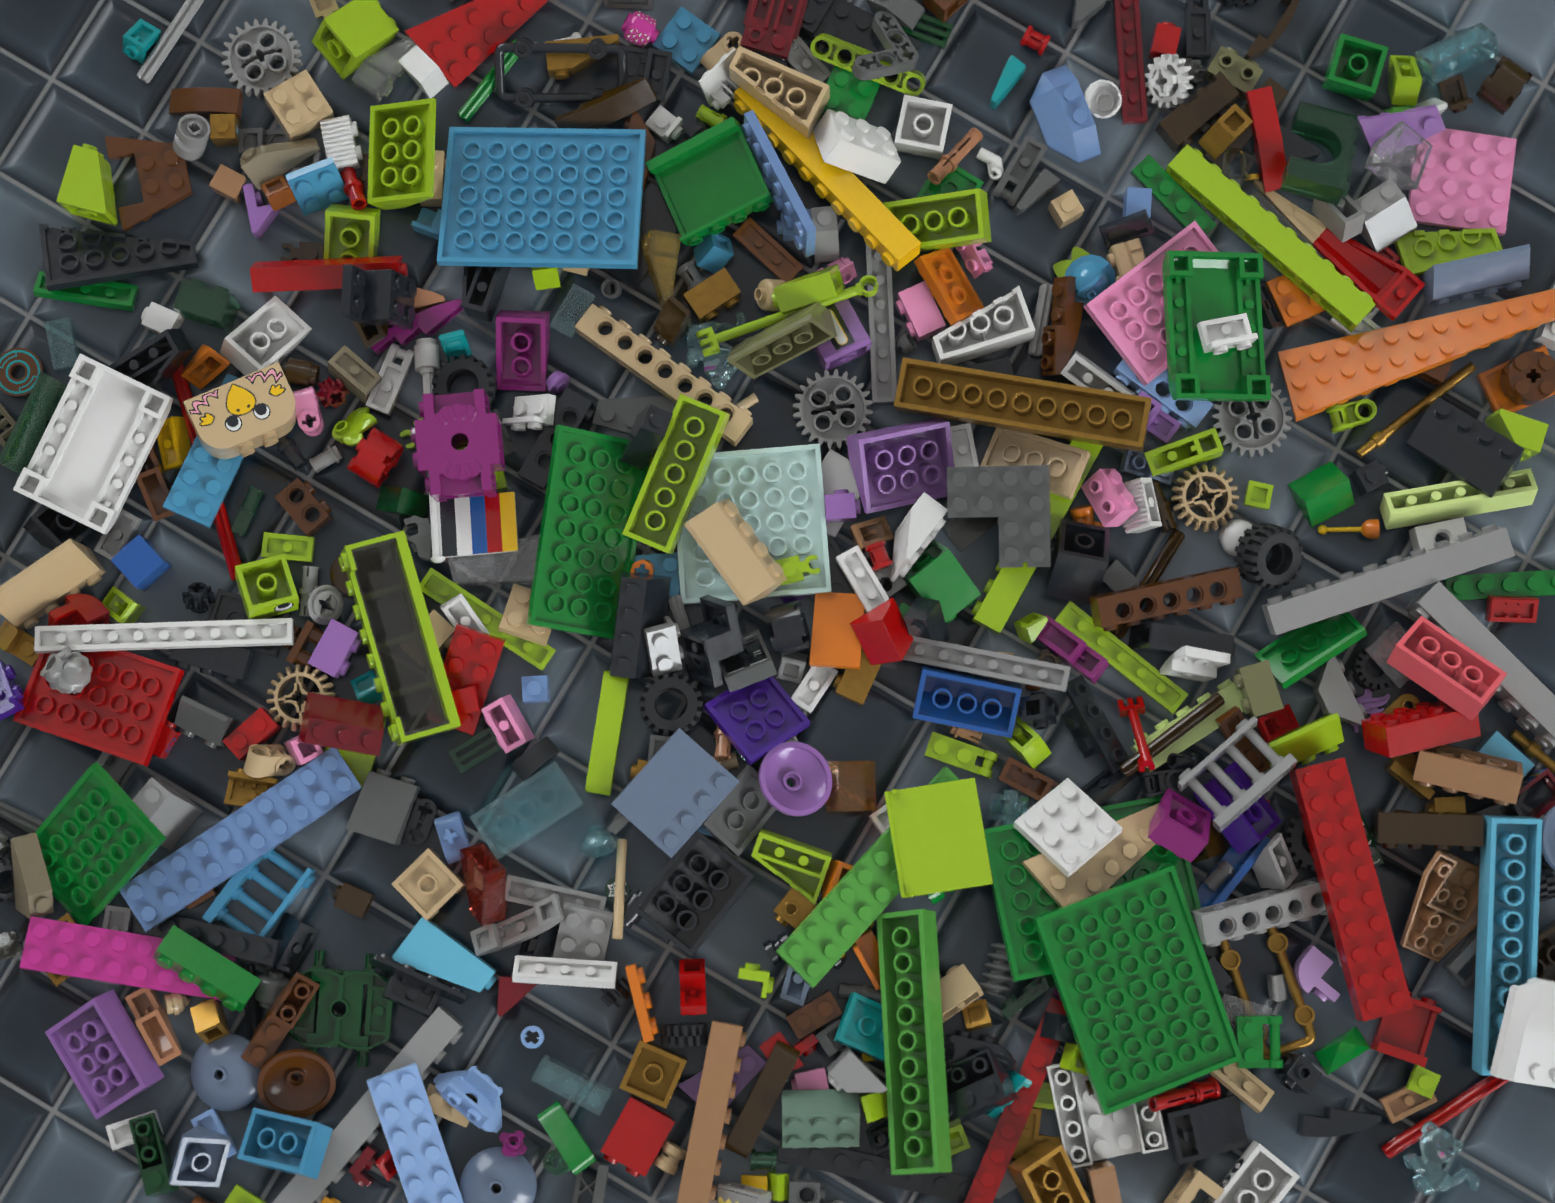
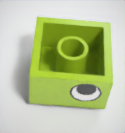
[235,554,299,619]

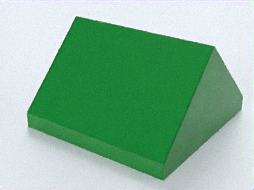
[1287,461,1355,528]

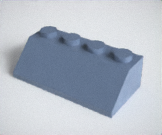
[1420,244,1531,307]

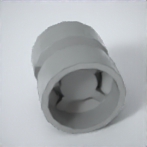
[173,114,210,161]

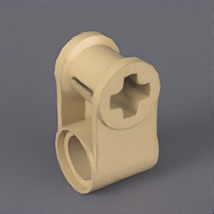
[700,31,742,70]
[243,744,296,778]

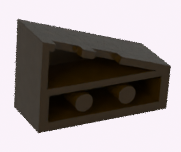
[1155,71,1239,152]

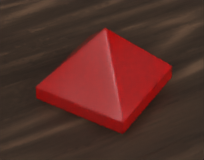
[374,1148,397,1181]

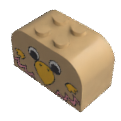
[184,362,296,459]

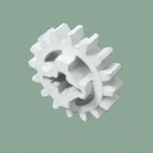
[1144,54,1194,108]

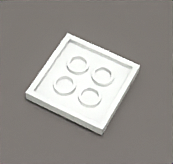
[1013,778,1122,878]

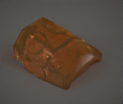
[826,761,877,812]

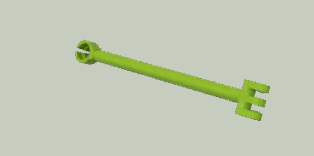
[696,275,878,357]

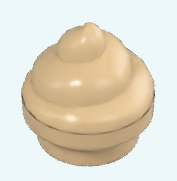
[163,993,191,1016]

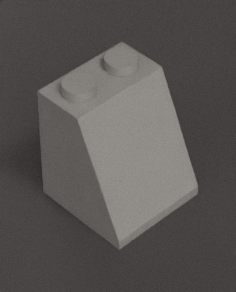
[132,777,204,850]

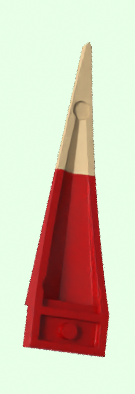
[1253,180,1425,321]

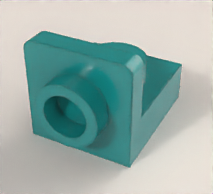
[123,18,161,64]

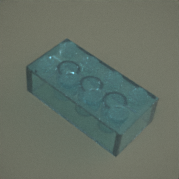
[470,761,585,860]

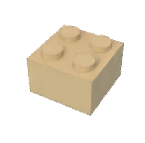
[263,70,334,141]

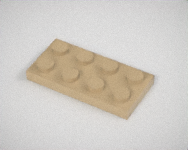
[980,428,1091,500]

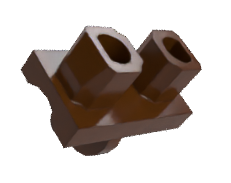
[283,620,324,666]

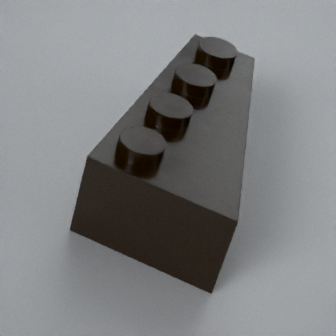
[1373,808,1484,851]

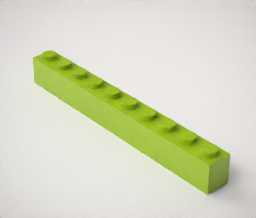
[1166,144,1376,332]
[971,439,1103,635]

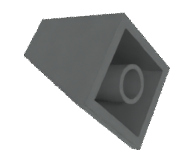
[346,768,421,845]

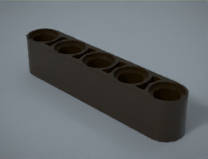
[725,1040,801,1159]

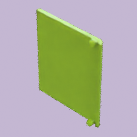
[884,778,993,898]

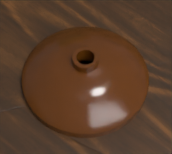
[257,1049,336,1118]

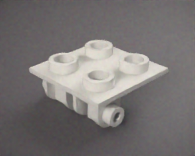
[698,48,740,110]

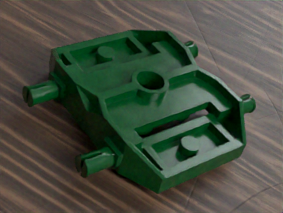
[287,950,394,1067]

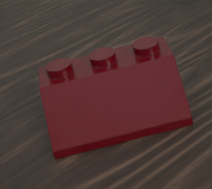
[298,692,384,756]

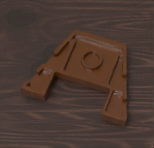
[105,136,193,231]

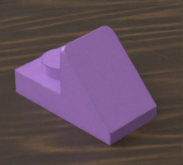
[243,183,281,239]

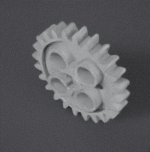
[221,18,303,99]
[793,369,873,450]
[1210,383,1292,459]

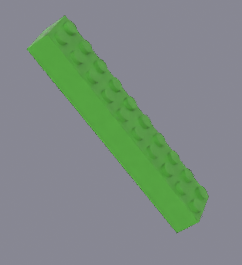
[877,909,952,1175]

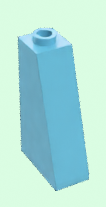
[392,917,498,992]

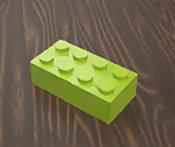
[883,188,992,252]

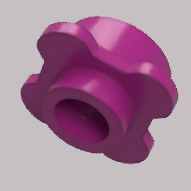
[499,1130,527,1157]

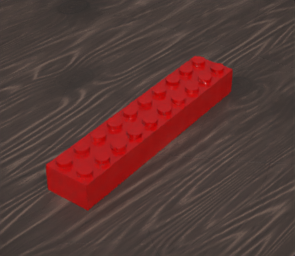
[1289,758,1413,1022]

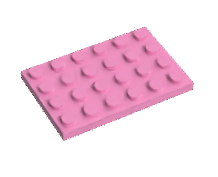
[1084,221,1219,386]

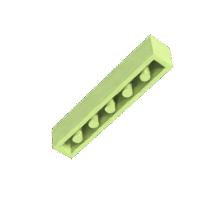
[1380,468,1538,530]
[1130,678,1244,772]

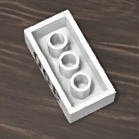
[1205,1140,1300,1203]

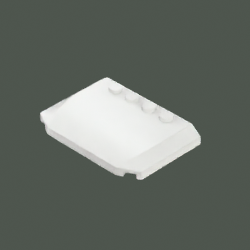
[1490,977,1555,1088]

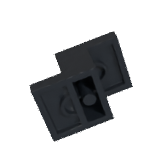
[340,264,417,330]
[680,595,744,688]

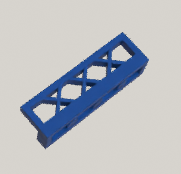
[1197,836,1271,908]

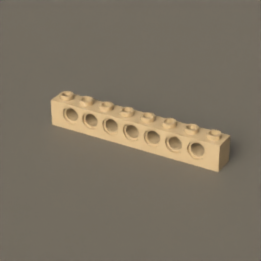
[575,303,753,447]

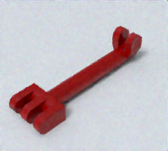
[1117,696,1155,772]

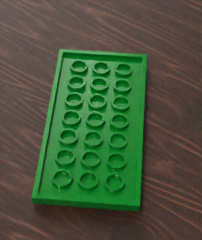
[526,425,649,640]

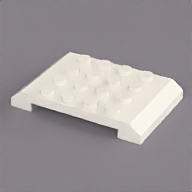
[13,354,173,534]

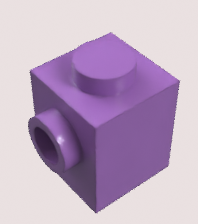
[824,489,861,523]

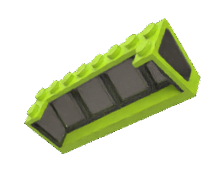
[338,530,461,746]

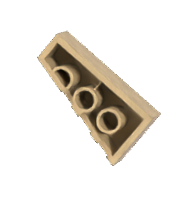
[729,46,830,140]

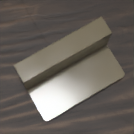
[328,345,382,404]

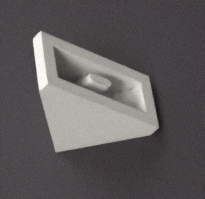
[398,45,448,99]

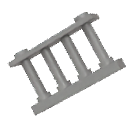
[1178,716,1297,833]

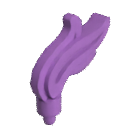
[1351,688,1390,733]

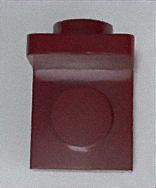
[349,1143,379,1187]

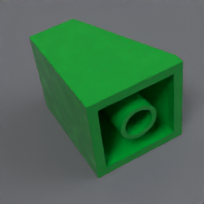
[902,539,981,623]

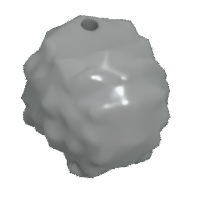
[41,646,92,694]

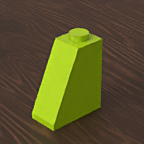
[772,264,845,313]

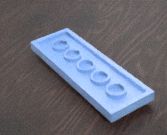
[367,1062,464,1203]

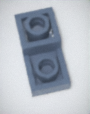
[1119,449,1174,485]

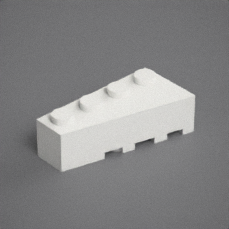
[932,286,1035,365]

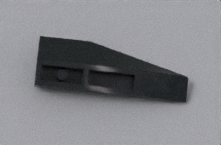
[866,1048,1018,1156]

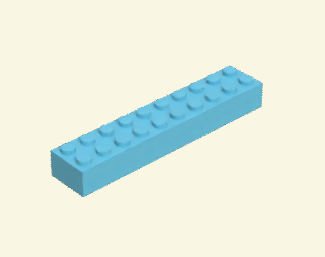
[1472,815,1543,1076]

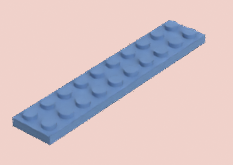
[120,748,362,932]

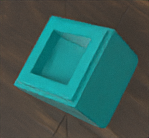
[350,670,383,704]

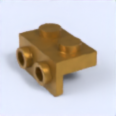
[224,768,280,808]

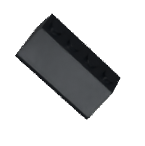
[1406,396,1525,498]
[609,571,671,678]

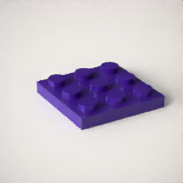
[704,676,811,766]

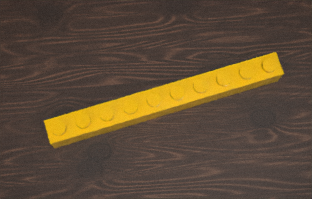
[734,87,921,272]

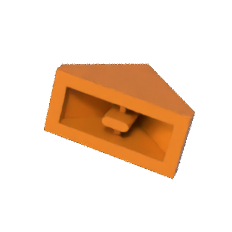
[181,344,230,390]

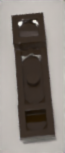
[1244,0,1299,61]

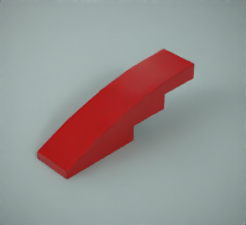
[1246,86,1289,193]

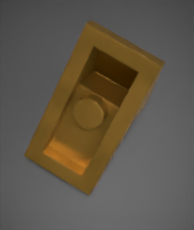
[0,619,40,667]

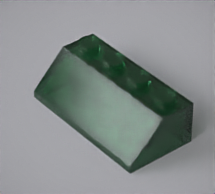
[0,372,67,474]

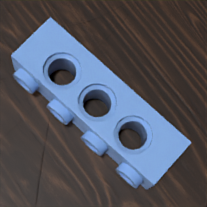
[1113,359,1213,432]

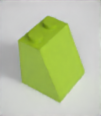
[312,0,399,80]
[56,144,118,226]

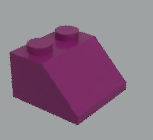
[1148,788,1211,862]

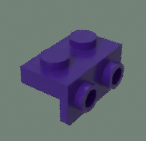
[0,660,25,721]

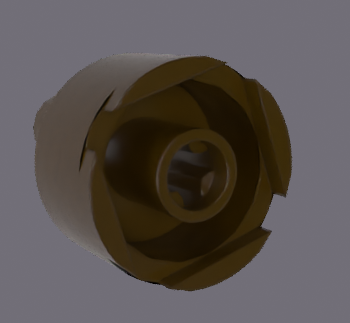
[1475,56,1533,115]

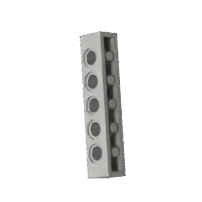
[1190,877,1328,947]

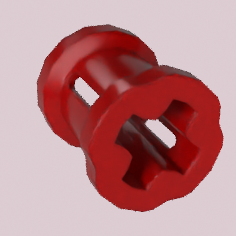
[1019,25,1051,56]
[864,540,893,572]

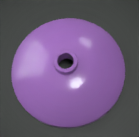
[759,741,832,816]

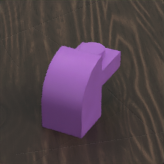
[1138,390,1182,445]

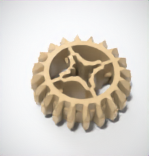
[1171,465,1239,532]
[267,664,336,732]

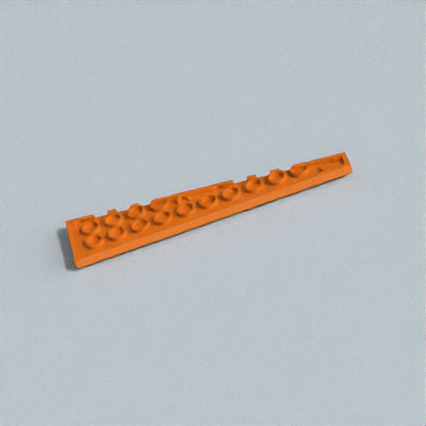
[1278,289,1555,422]

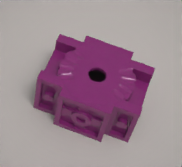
[411,388,505,502]

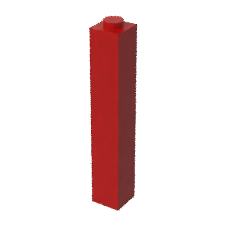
[250,256,408,293]

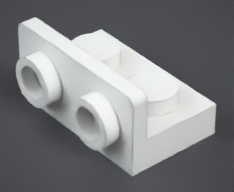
[502,394,556,431]

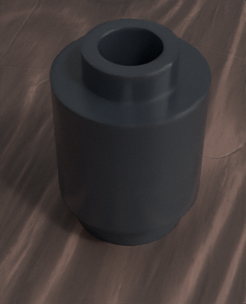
[623,890,643,929]

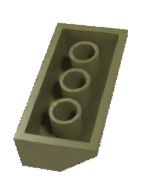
[727,302,837,379]

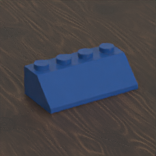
[912,664,1022,738]

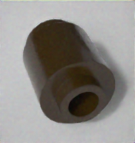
[282,358,320,386]

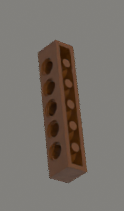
[1089,566,1243,631]

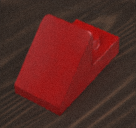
[1256,704,1299,743]

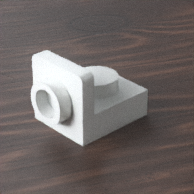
[645,105,684,144]

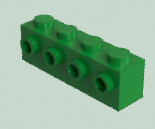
[153,925,261,1013]

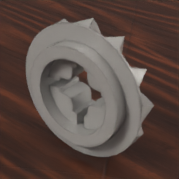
[305,584,343,625]

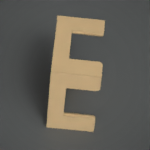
[392,848,467,921]
[1163,1165,1224,1203]

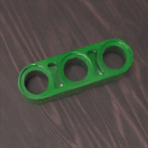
[537,1101,597,1176]

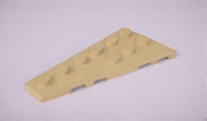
[1021,803,1159,907]

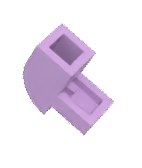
[1293,945,1341,1002]

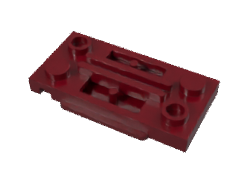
[740,0,808,60]

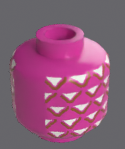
[621,11,659,48]

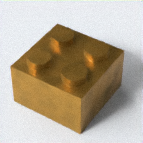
[619,1038,688,1108]

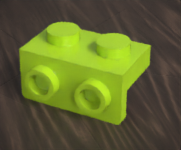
[738,962,774,998]

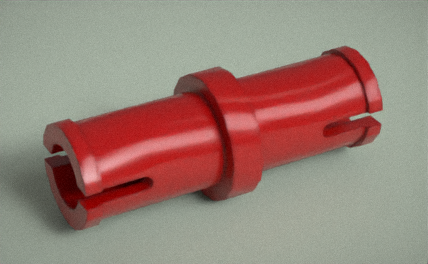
[341,167,367,210]

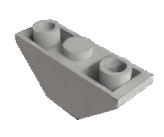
[1313,657,1367,726]

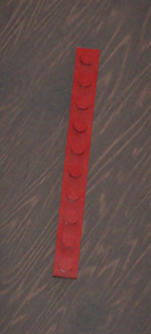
[964,997,1067,1203]

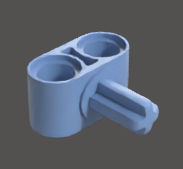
[434,811,473,864]

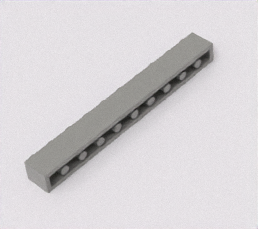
[1261,524,1515,635]
[272,1005,464,1203]

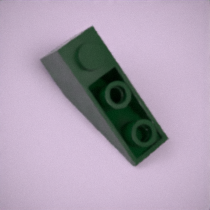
[129,1113,179,1197]

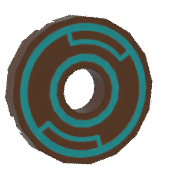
[0,348,45,398]

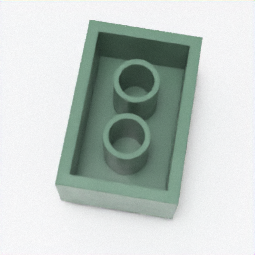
[782,1089,860,1149]

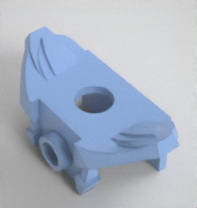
[433,1066,503,1133]

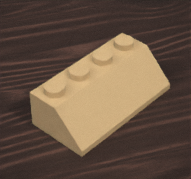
[684,499,787,606]

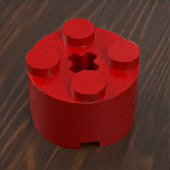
[347,427,404,487]

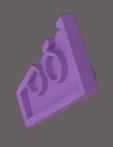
[1357,105,1446,162]
[678,1045,766,1105]

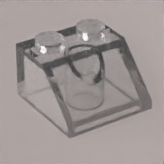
[1364,121,1433,190]

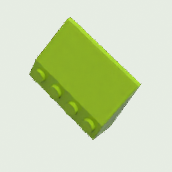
[367,98,436,210]

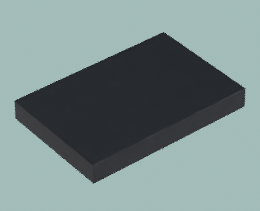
[208,589,291,658]

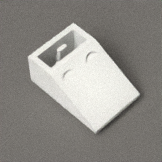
[890,492,948,582]

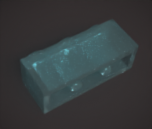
[1416,22,1499,85]
[531,1055,613,1116]

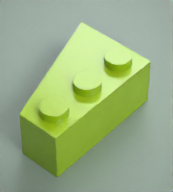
[751,828,832,905]

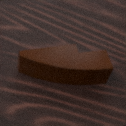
[169,87,244,119]
[136,445,175,522]

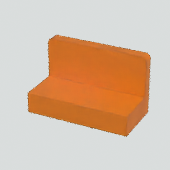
[851,929,880,991]

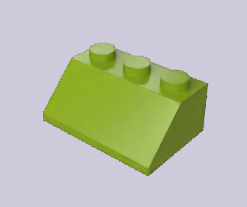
[1267,713,1344,770]

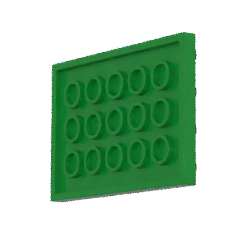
[35,762,167,926]

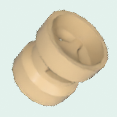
[653,1140,687,1175]

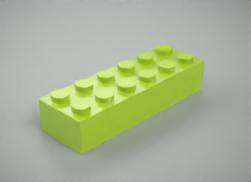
[622,394,730,554]

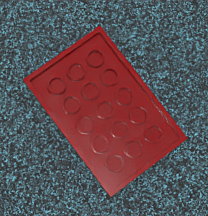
[13,651,185,767]

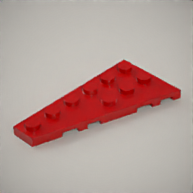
[404,0,548,88]

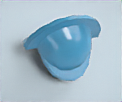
[1065,254,1116,306]

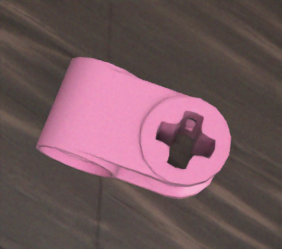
[293,386,324,437]

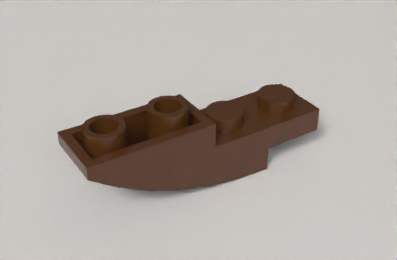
[1040,276,1083,377]
[241,972,320,1069]

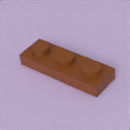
[733,217,804,282]

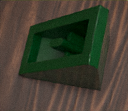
[376,485,429,519]

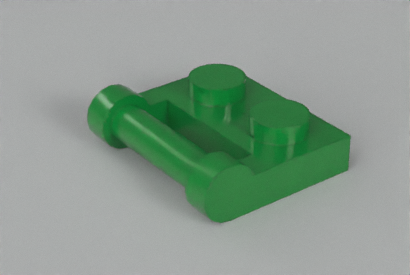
[1235,1015,1283,1068]

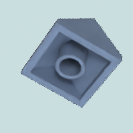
[169,1125,232,1187]

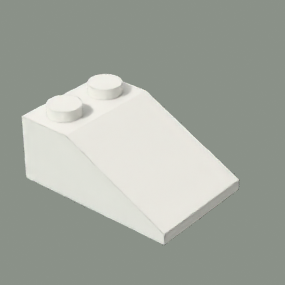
[220,296,312,376]

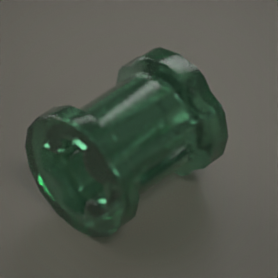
[750,1149,777,1173]

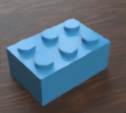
[237,1108,333,1180]

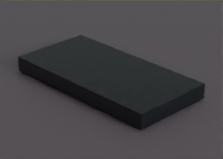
[603,182,678,290]

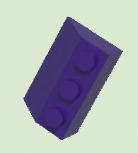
[1193,761,1282,855]

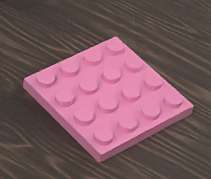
[1408,129,1517,236]

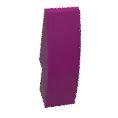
[1036,615,1109,684]

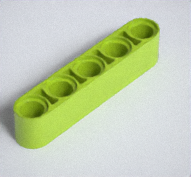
[810,33,926,96]
[585,670,629,796]

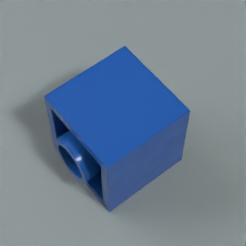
[111,535,172,591]

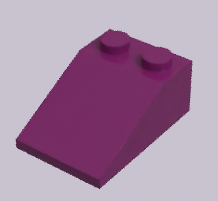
[496,310,550,391]

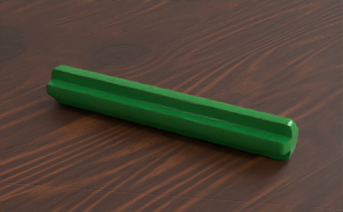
[457,40,519,122]

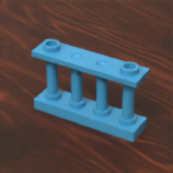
[202,848,316,937]

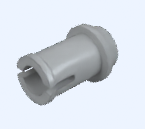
[309,445,343,473]

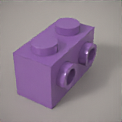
[308,619,362,679]

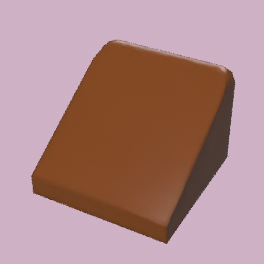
[260,175,296,211]

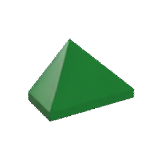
[1313,1026,1370,1075]

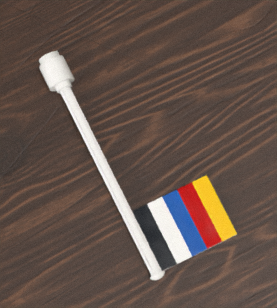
[414,338,519,563]

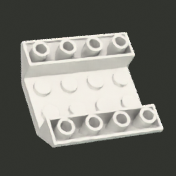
[1046,1062,1168,1168]

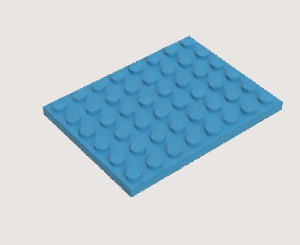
[437,127,647,269]

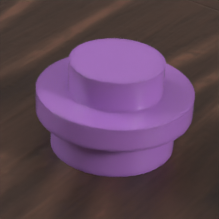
[546,370,569,394]

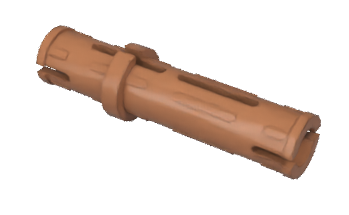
[927,128,983,185]

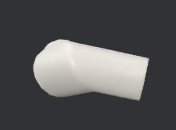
[976,147,1004,180]

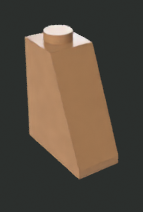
[1083,1159,1122,1203]

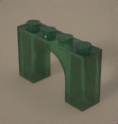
[1280,101,1359,205]

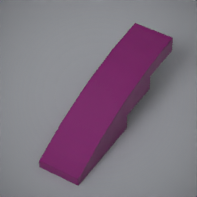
[371,298,464,356]

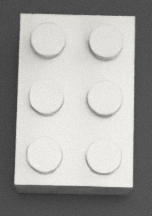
[813,109,901,184]

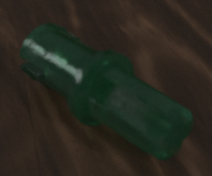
[231,486,264,536]

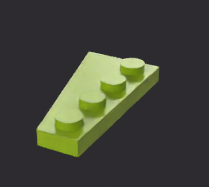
[1394,228,1503,276]

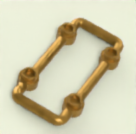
[1219,922,1316,1059]

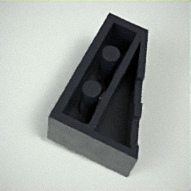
[462,266,511,322]
[109,328,193,392]

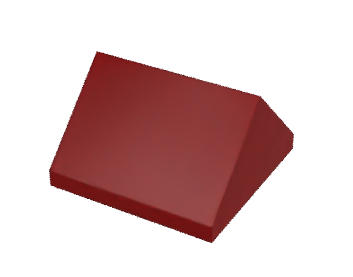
[849,598,914,665]

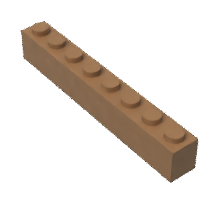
[677,1020,747,1203]

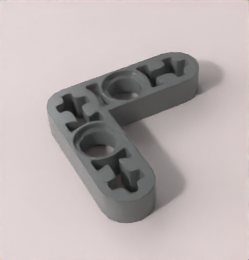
[852,11,919,81]

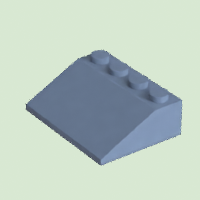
[611,728,740,858]

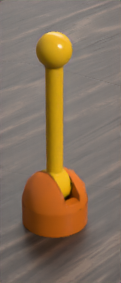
[1318,519,1380,539]

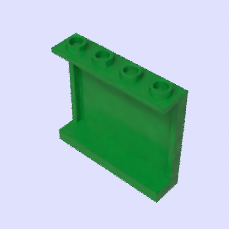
[645,117,774,246]

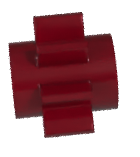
[315,377,349,409]

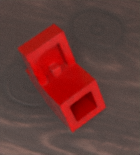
[48,593,110,626]
[679,958,707,1016]
[759,1030,819,1070]

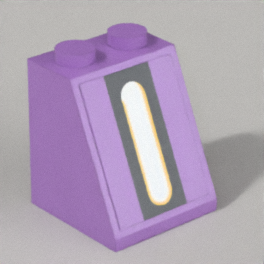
[813,299,872,372]

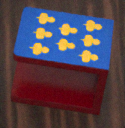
[1518,768,1555,818]

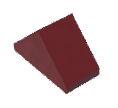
[497,976,537,1017]

